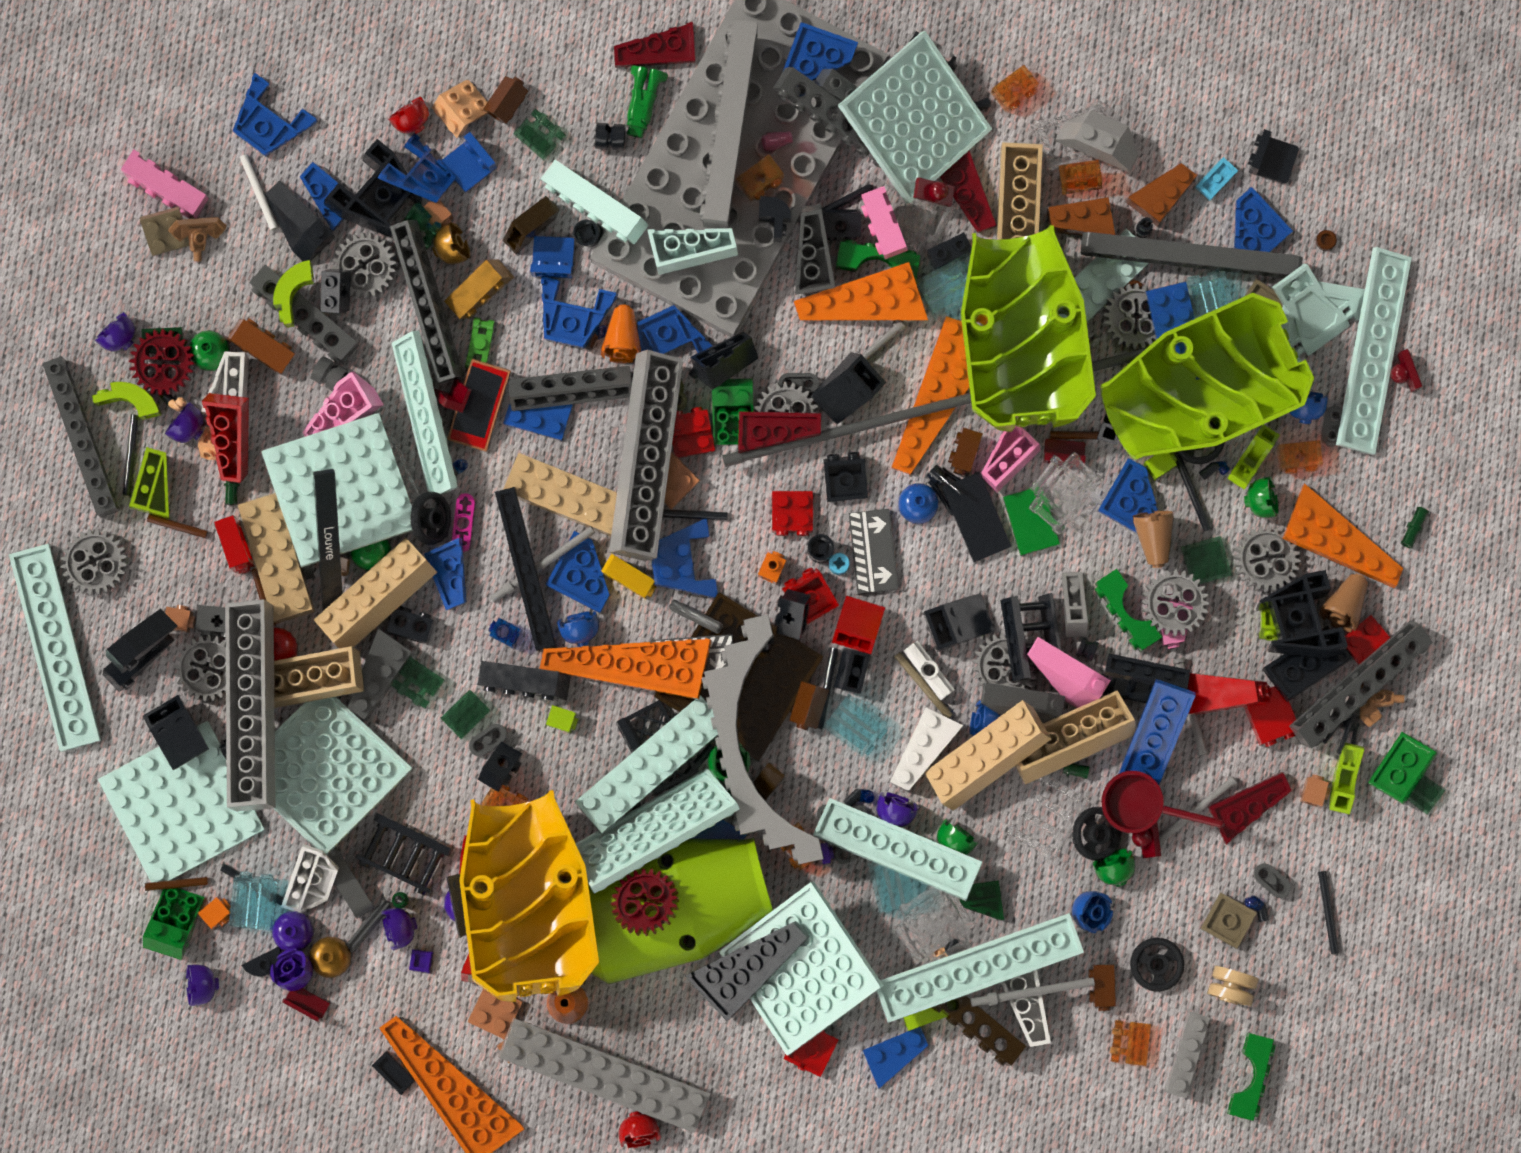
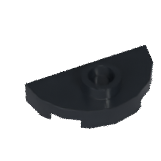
[241,947,281,977]

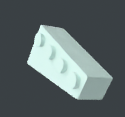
[647,228,738,275]

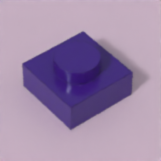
[821,842,834,865]

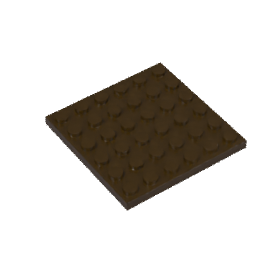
[654,592,824,762]

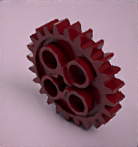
[129,329,196,396]
[611,868,680,936]

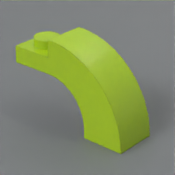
[273,260,315,328]
[92,382,162,420]
[1227,424,1280,490]
[1329,742,1364,815]

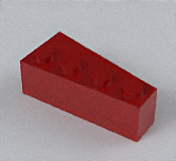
[202,393,249,483]

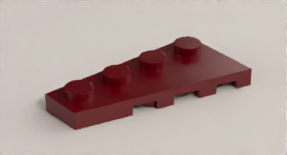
[614,21,696,68]
[940,151,997,233]
[738,412,821,453]
[1208,772,1292,845]

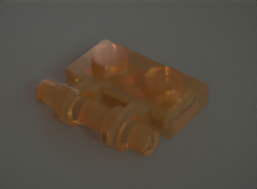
[1110,1020,1151,1066]

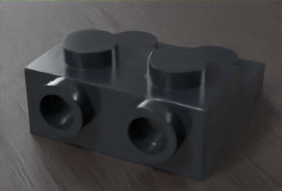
[823,452,868,502]

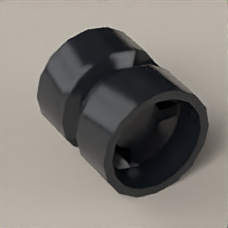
[595,122,626,151]
[573,219,604,247]
[807,534,834,564]

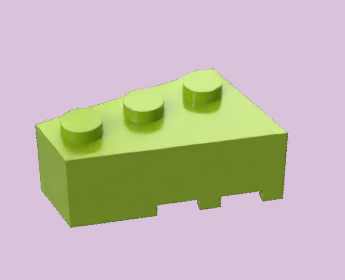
[129,447,169,519]

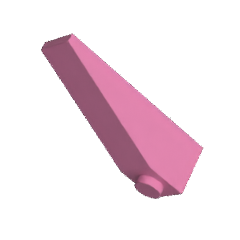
[303,371,384,437]
[1027,637,1111,708]

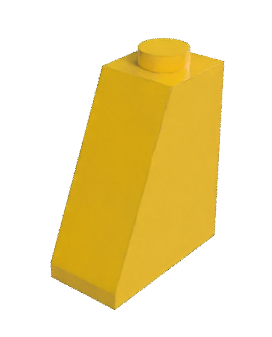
[601,553,657,600]

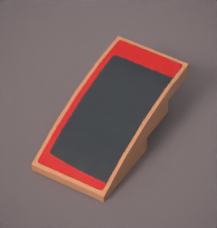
[447,359,511,452]

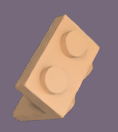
[432,80,488,138]

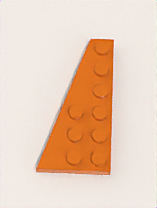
[794,262,929,320]
[1282,483,1403,588]

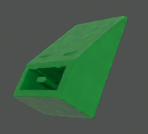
[712,378,753,445]
[143,888,205,960]

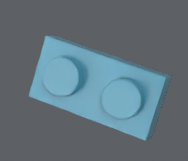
[1195,157,1238,201]

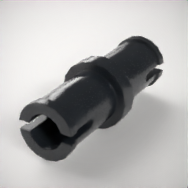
[1136,217,1153,238]

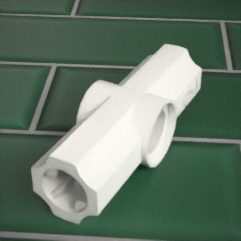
[903,640,955,701]

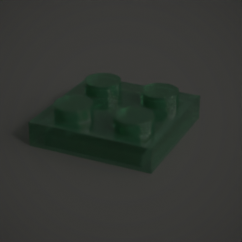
[1181,536,1232,585]

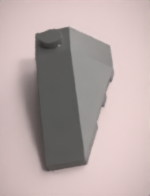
[981,682,1065,723]

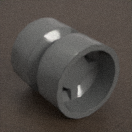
[310,356,349,391]

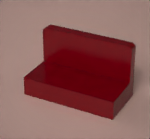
[434,379,471,413]
[1043,439,1086,467]
[282,988,331,1022]

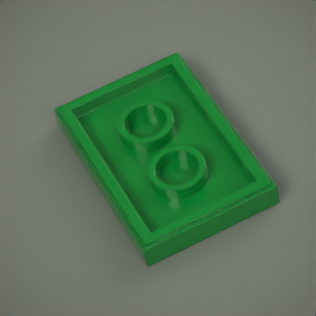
[1003,486,1060,556]
[1368,732,1438,805]

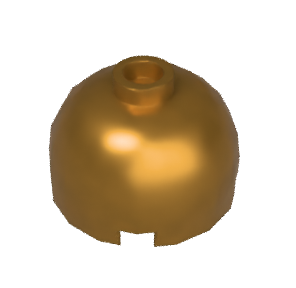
[432,223,470,265]
[309,937,351,978]

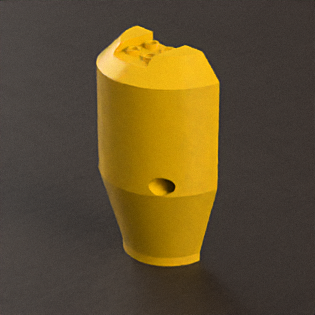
[459,790,599,1002]

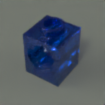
[488,618,522,648]

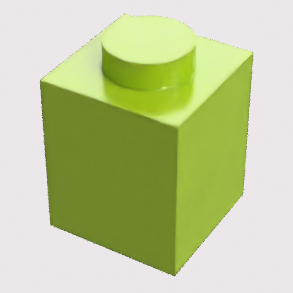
[1143,452,1177,481]
[546,705,579,733]

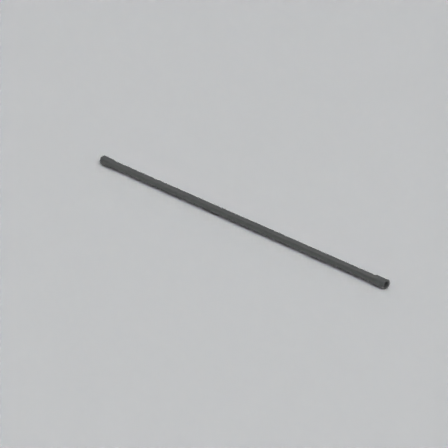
[722,348,1146,467]

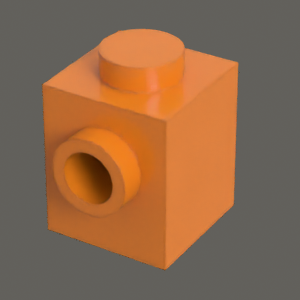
[758,551,786,585]
[198,897,233,929]

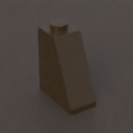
[503,196,560,255]
[753,763,785,801]

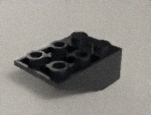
[811,352,887,425]
[923,593,995,652]
[143,695,209,770]

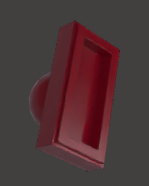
[913,177,955,207]
[1390,349,1422,393]
[1132,822,1161,858]

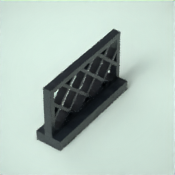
[616,700,699,796]

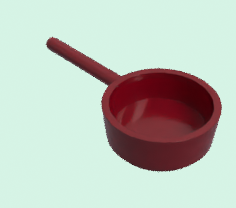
[1101,771,1224,833]

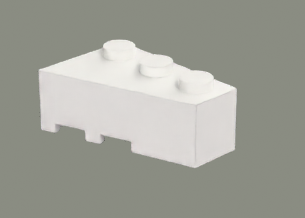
[201,352,249,416]

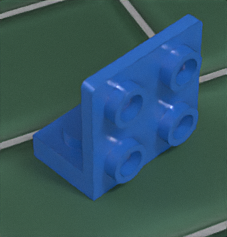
[441,132,497,192]
[530,236,574,278]

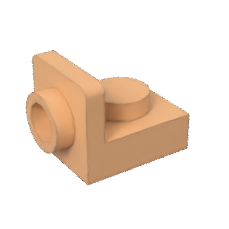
[198,426,216,460]

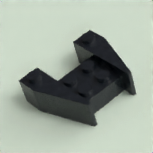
[324,139,422,237]
[1256,570,1348,658]
[102,608,178,692]

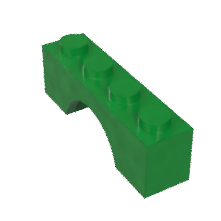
[836,240,921,280]
[1094,569,1162,652]
[1227,1033,1276,1121]

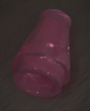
[761,131,793,152]

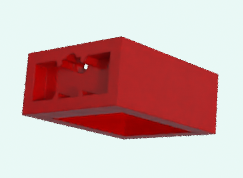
[214,515,255,574]

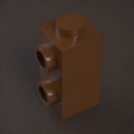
[483,76,529,124]
[948,427,983,476]
[789,681,829,731]
[1088,964,1116,1011]

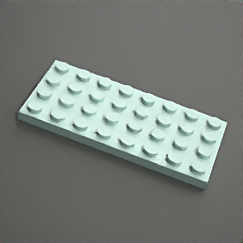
[576,768,740,893]

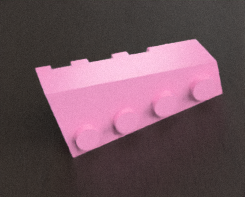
[121,149,209,219]

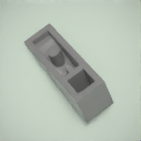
[1062,572,1088,637]

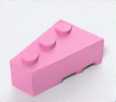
[861,186,908,259]
[982,426,1041,493]

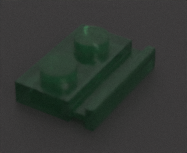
[440,689,491,740]
[1407,775,1445,815]

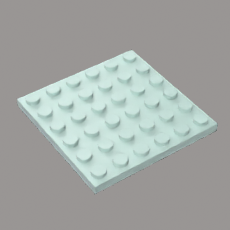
[838,31,992,204]
[261,413,413,568]
[273,697,412,855]
[98,721,265,882]
[719,881,883,1056]

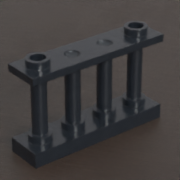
[1000,593,1062,681]
[1101,653,1190,703]
[355,813,453,896]

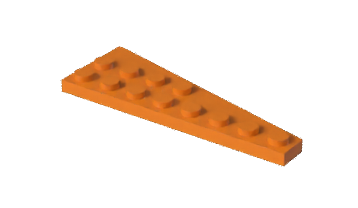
[891,316,969,475]
[539,638,712,700]
[379,1016,525,1153]

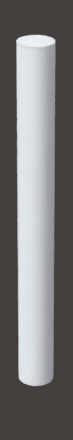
[240,154,278,230]

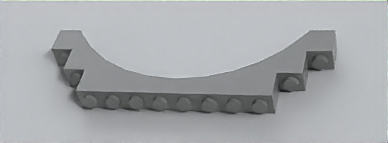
[702,615,824,865]

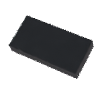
[372,1051,415,1095]

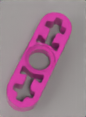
[452,493,475,553]

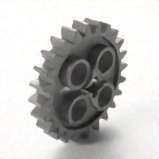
[332,232,398,299]
[1102,283,1156,350]
[753,381,818,413]
[1233,526,1301,593]
[61,529,128,595]
[1141,569,1209,637]
[972,632,1038,689]
[174,635,226,702]

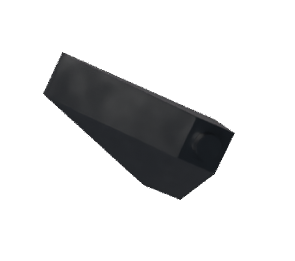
[265,181,335,262]

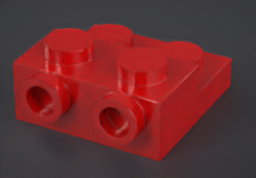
[672,407,715,458]
[772,491,813,536]
[782,567,839,624]

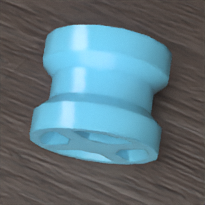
[829,553,849,575]

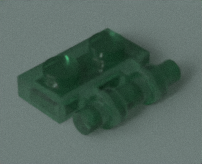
[513,109,566,161]
[402,202,441,250]
[392,657,445,709]

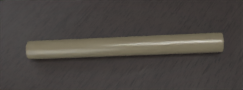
[894,652,953,718]

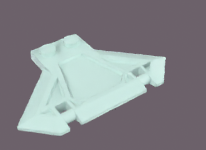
[1272,263,1365,363]

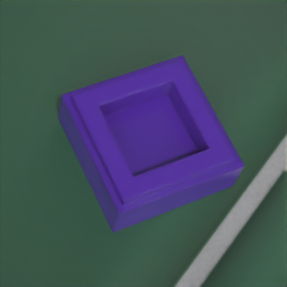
[409,949,433,973]

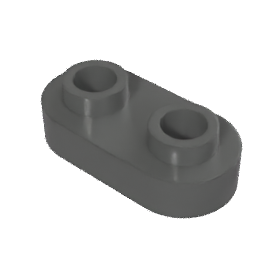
[778,373,819,394]
[1320,406,1343,447]
[469,724,507,757]
[1253,863,1291,898]

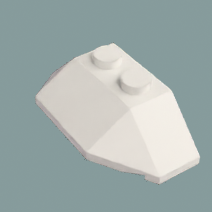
[281,844,339,913]

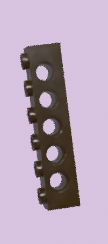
[931,995,1027,1067]

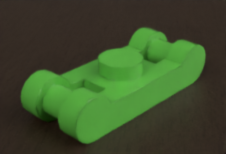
[465,317,495,369]

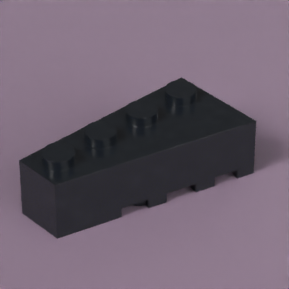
[477,661,571,701]

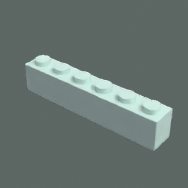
[541,160,649,244]

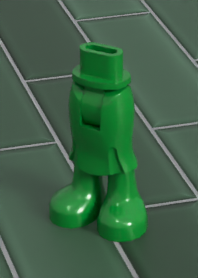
[626,66,668,138]

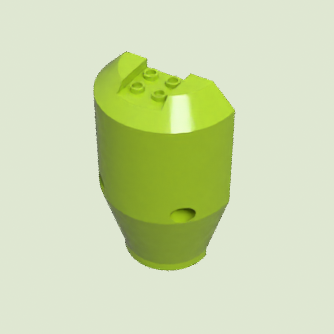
[961,225,1096,432]
[1100,293,1314,460]
[567,837,773,985]

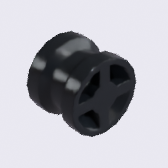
[1076,637,1099,661]

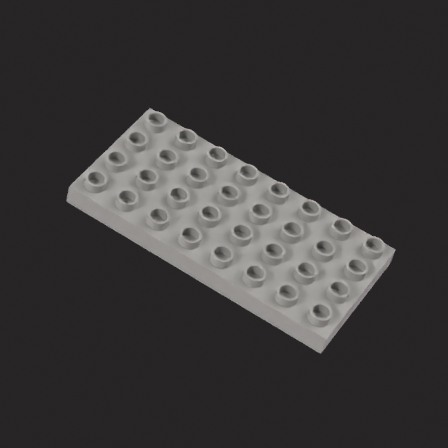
[590,0,888,338]

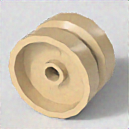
[1207,966,1259,1007]

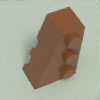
[1126,163,1197,227]
[1047,197,1115,236]
[226,318,295,374]

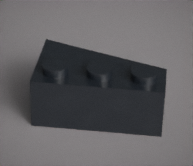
[690,331,758,390]

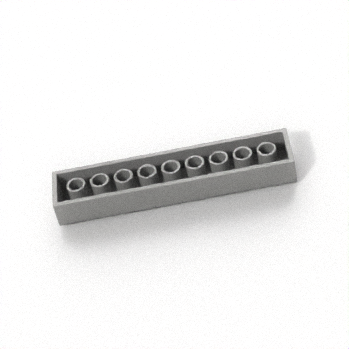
[700,19,758,229]
[609,350,683,561]
[225,600,276,812]
[498,1017,710,1133]

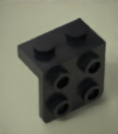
[1248,129,1299,184]

